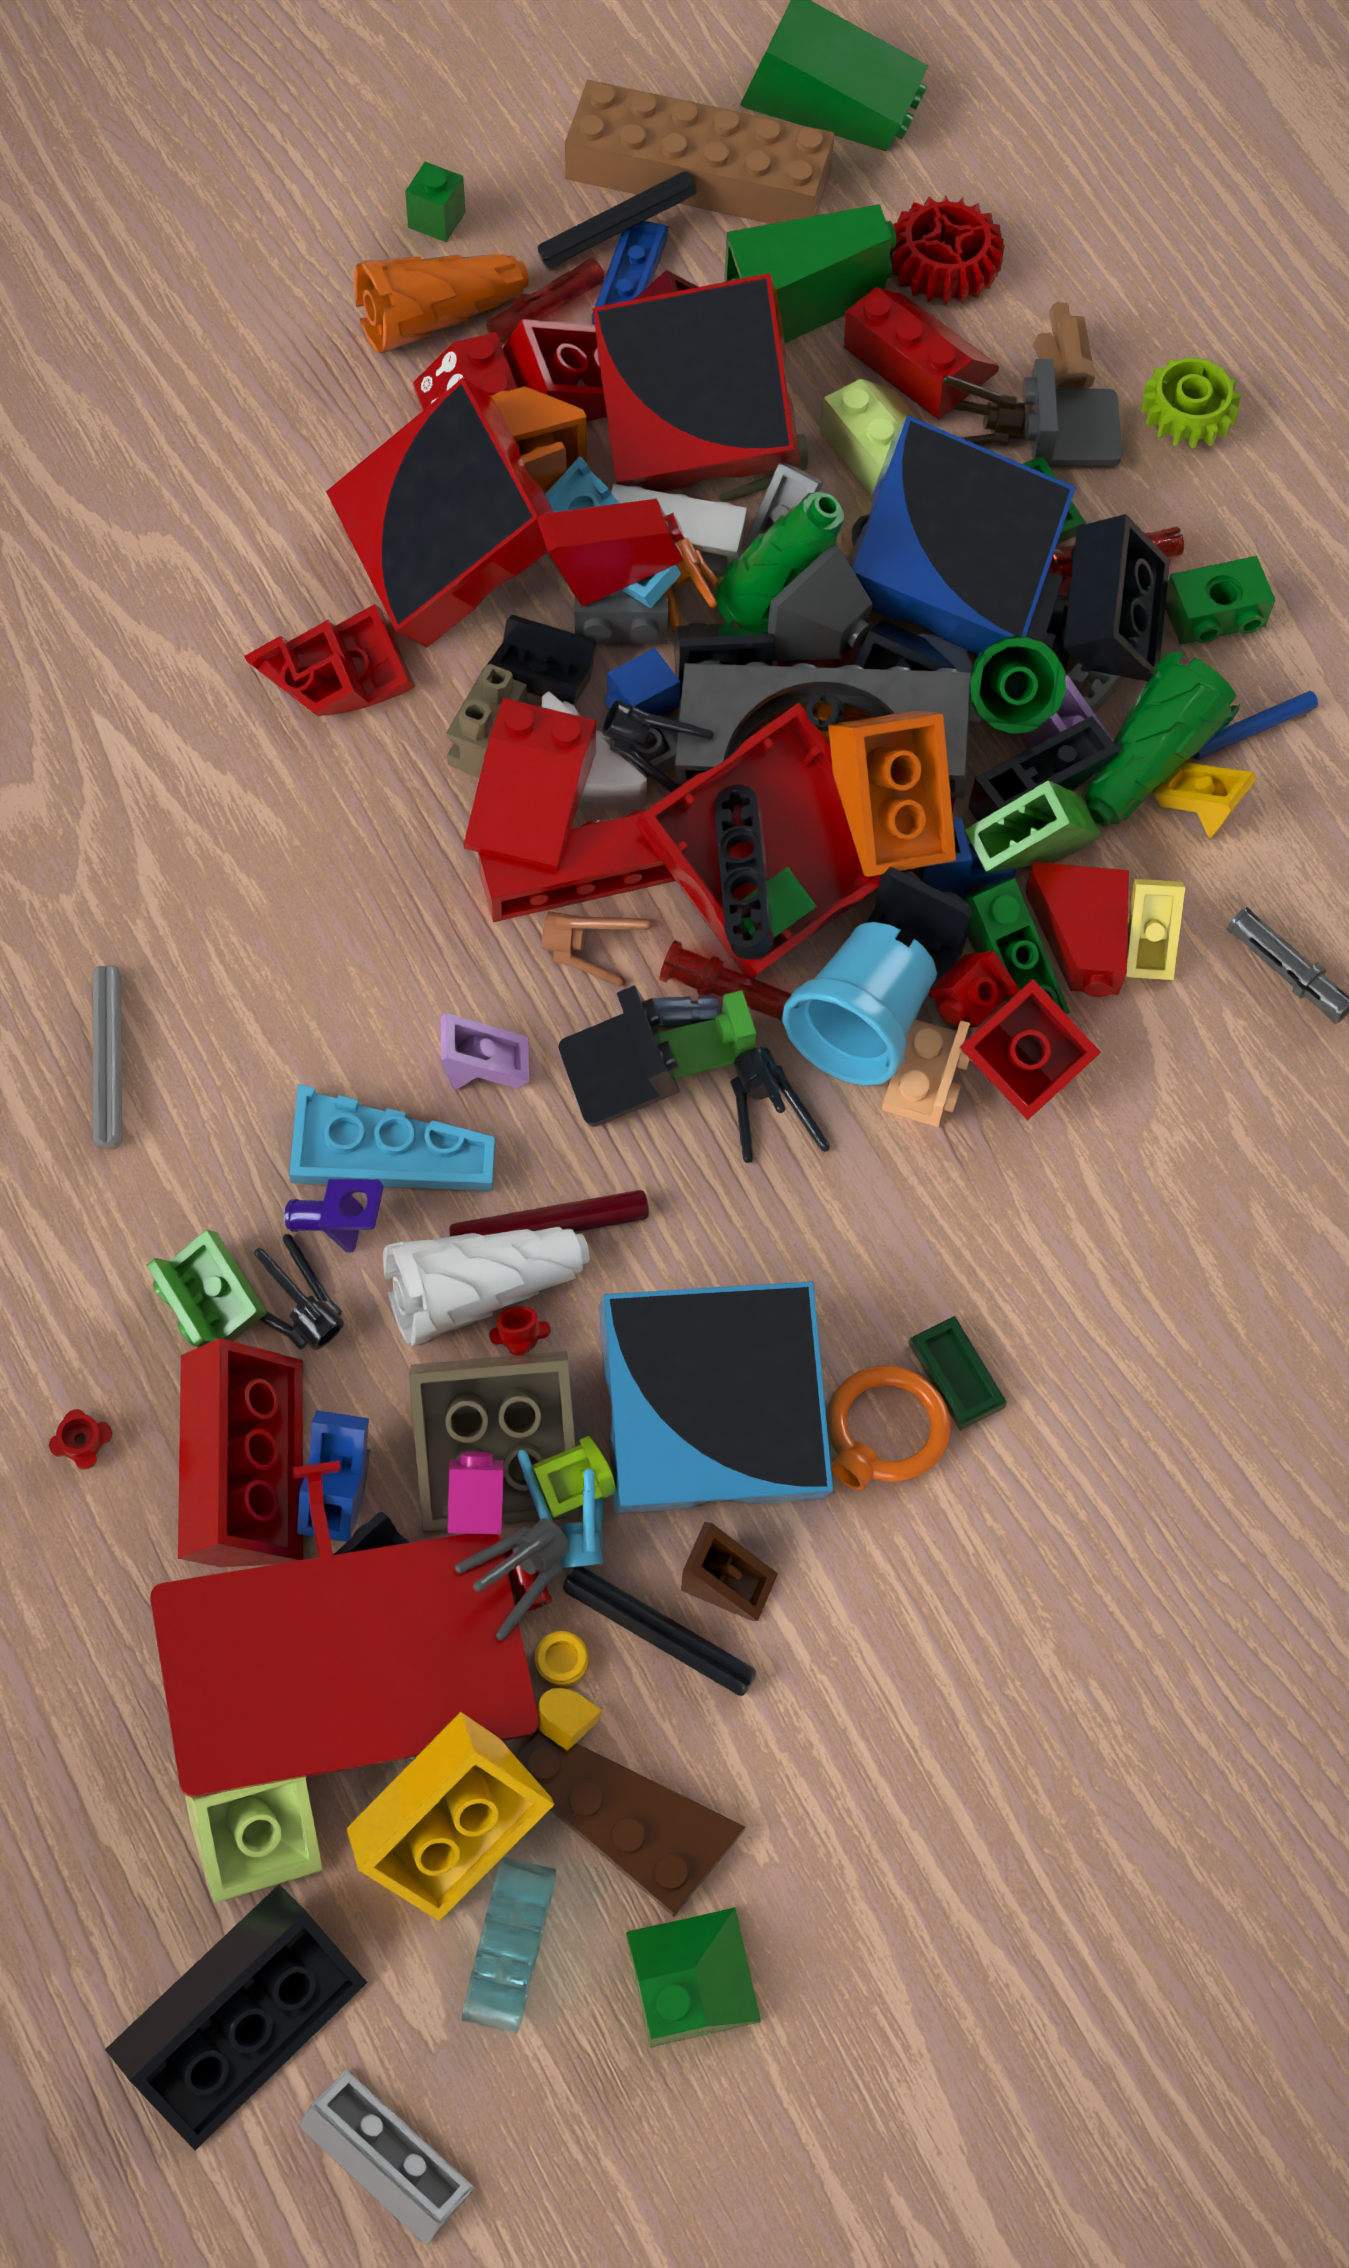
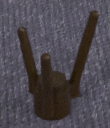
[942,375,1025,446]

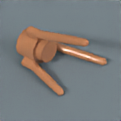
[542,911,651,986]

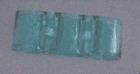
[462,1856,557,2034]

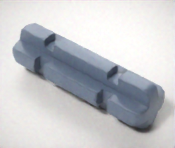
[623,995,720,1027]

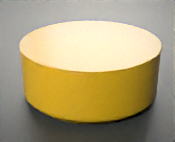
[535,1631,589,1689]

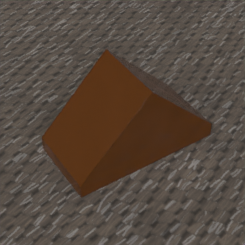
[681,1522,778,1621]

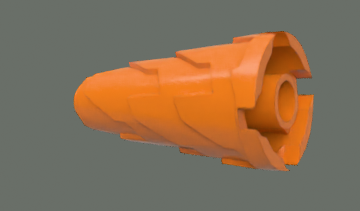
[353,254,529,353]

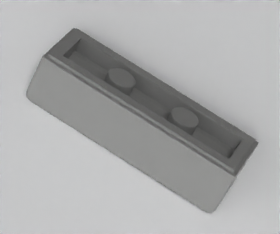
[300,2069,475,2244]

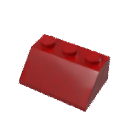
[844,287,999,420]

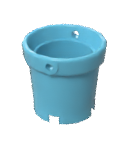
[782,922,937,1086]

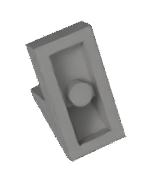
[743,462,824,548]

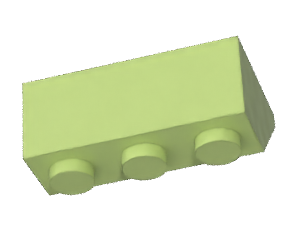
[820,379,919,495]

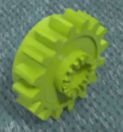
[1141,357,1241,449]

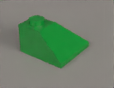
[626,1908,761,2048]

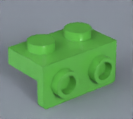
[147,1230,267,1347]

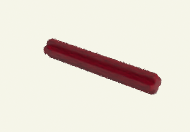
[449,1190,649,1237]

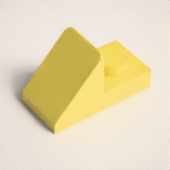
[1125,879,1185,980]

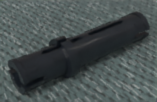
[806,693,845,731]

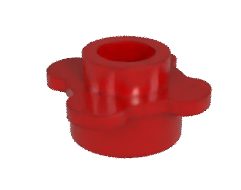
[489,1306,551,1355]
[49,1409,112,1470]

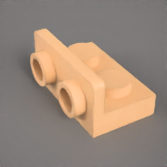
[882,1019,970,1127]

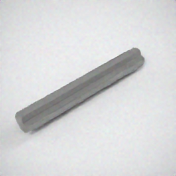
[93,965,122,1149]

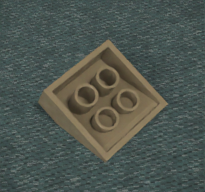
[409,1351,581,1531]

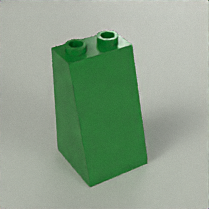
[740,0,928,151]
[724,204,896,343]

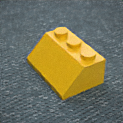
[346,1712,554,1921]

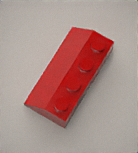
[178,1338,303,1567]

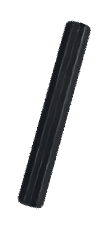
[537,171,696,268]
[563,1566,756,1696]

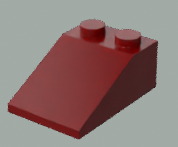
[503,319,607,422]
[464,698,596,871]

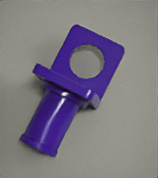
[284,1179,384,1252]

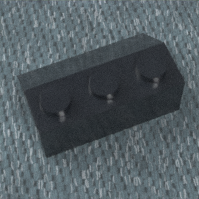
[1062,514,1170,682]

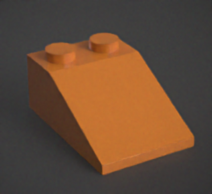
[828,711,956,877]

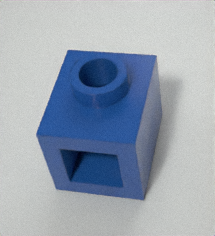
[604,648,680,717]

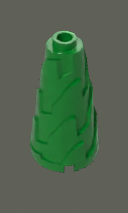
[715,491,844,633]
[1084,652,1240,826]

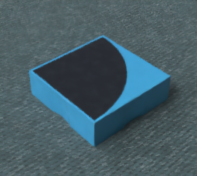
[599,1281,833,1514]

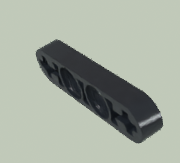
[714,785,773,960]

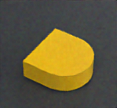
[537,1688,602,1751]

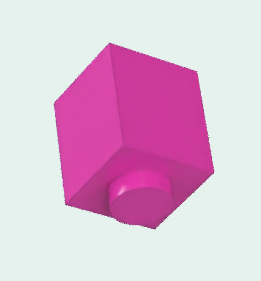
[447,1451,503,1534]

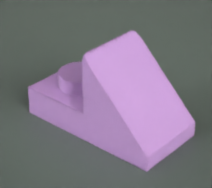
[441,1013,529,1090]

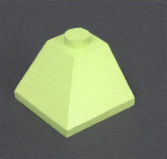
[185,1777,323,1903]

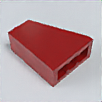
[537,498,685,607]
[1026,862,1129,997]

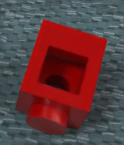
[929,951,1020,1029]

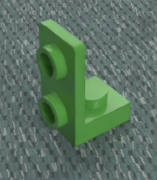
[659,990,756,1079]

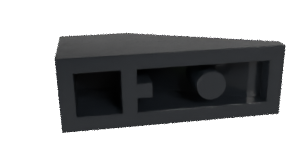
[968,716,1120,822]

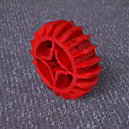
[890,195,1005,305]

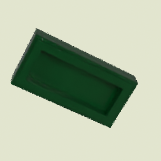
[909,1316,1007,1431]

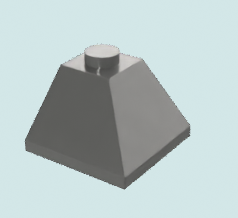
[767,543,872,661]

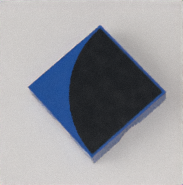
[849,415,1076,654]

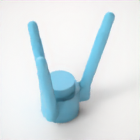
[517,1449,606,1568]

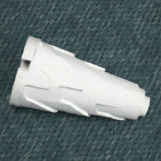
[383,1227,590,1347]

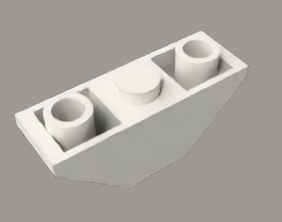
[542,691,647,810]

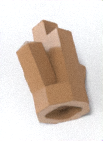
[1033,302,1095,388]

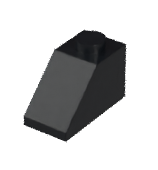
[855,620,956,671]

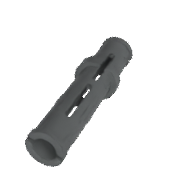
[1227,907,1349,1024]

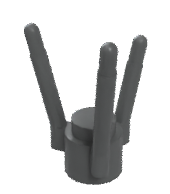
[455,1518,570,1641]

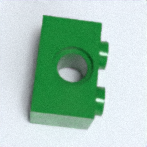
[1165,556,1275,645]

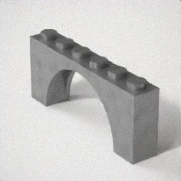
[675,660,971,798]

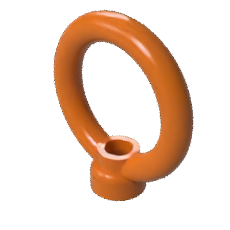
[827,1365,951,1491]

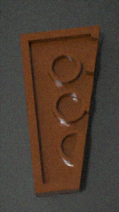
[516,1729,745,1917]

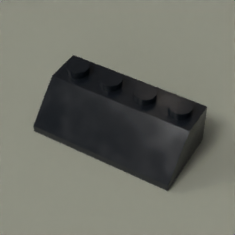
[105,1884,368,2151]

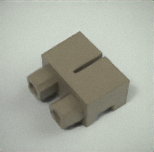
[446,664,528,778]

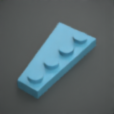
[545,456,681,608]
[289,1084,496,1191]

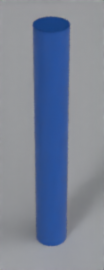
[1193,691,1318,760]

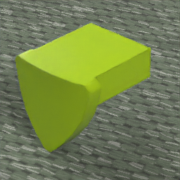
[532,1436,616,1517]

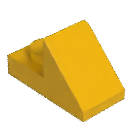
[1154,762,1257,839]

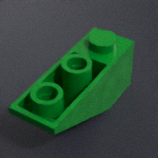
[961,878,1070,1015]

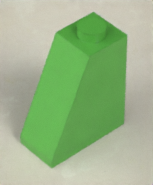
[965,780,1102,873]

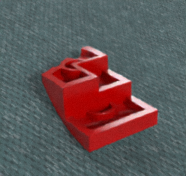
[244,604,415,716]

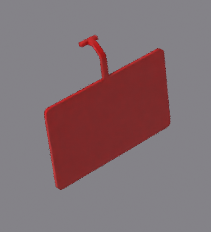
[150,1461,539,1797]

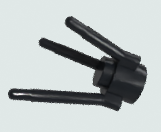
[602,700,714,793]
[730,1047,830,1163]
[254,1234,344,1350]

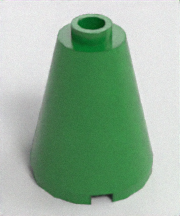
[969,636,1066,734]

